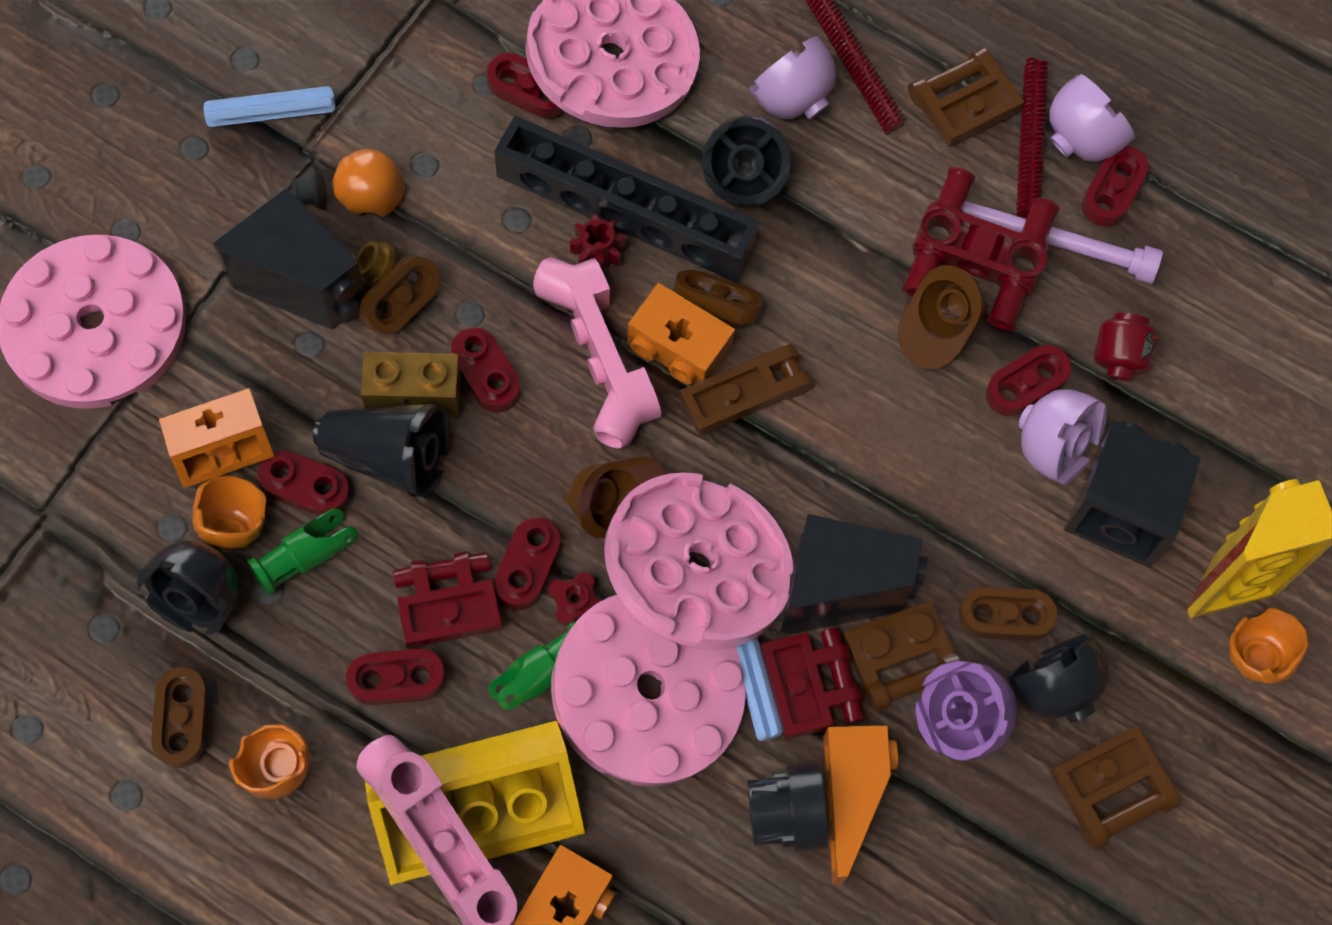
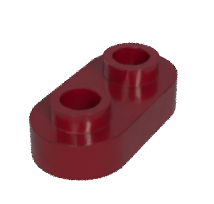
[487,53,564,118]
[1082,146,1148,227]
[451,327,520,413]
[986,345,1071,416]
[258,451,350,517]
[494,517,561,610]
[346,649,445,705]

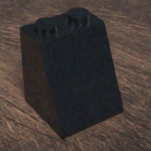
[213,188,366,330]
[1064,420,1201,569]
[780,514,928,634]

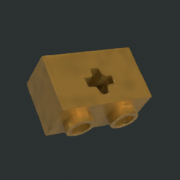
[361,352,461,418]

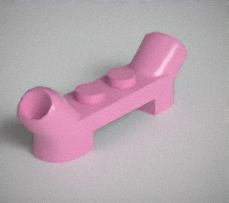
[533,256,661,449]
[356,735,517,925]

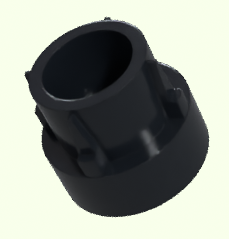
[747,763,828,852]

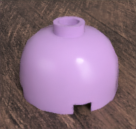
[748,36,837,120]
[1049,74,1136,162]
[1019,389,1107,485]

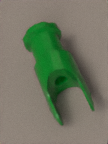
[247,508,358,596]
[488,621,575,710]

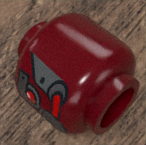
[1094,312,1159,382]

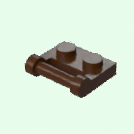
[908,48,1024,147]
[842,600,961,713]
[1050,725,1180,850]

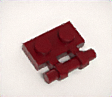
[393,551,502,649]
[760,628,865,740]

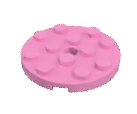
[526,0,700,128]
[0,235,186,409]
[604,473,793,649]
[551,595,746,786]

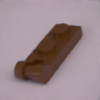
[679,344,815,436]

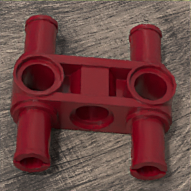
[902,167,1060,331]

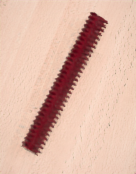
[806,0,907,135]
[1015,57,1049,218]

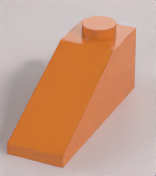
[823,726,898,885]

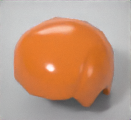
[332,149,406,217]
[192,476,266,550]
[1228,608,1309,684]
[229,724,311,800]

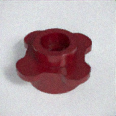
[548,572,600,625]

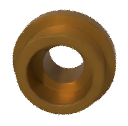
[356,241,396,286]

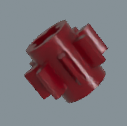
[570,214,626,272]

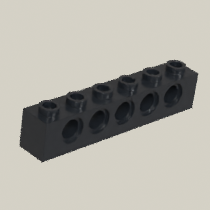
[494,116,760,283]

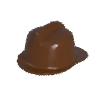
[898,265,985,369]
[563,457,667,539]

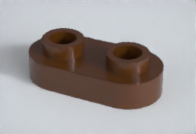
[360,256,440,334]
[673,270,763,327]
[959,587,1057,641]
[151,667,208,768]

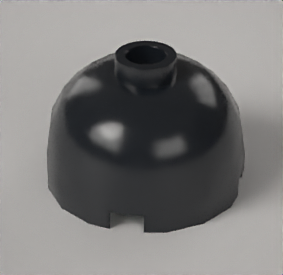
[702,115,791,206]
[137,541,239,635]
[1007,633,1109,723]

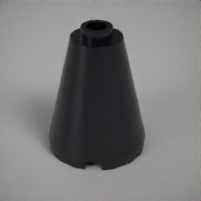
[313,403,450,498]

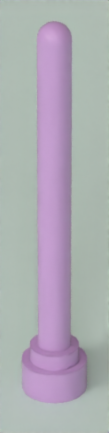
[962,201,1163,285]

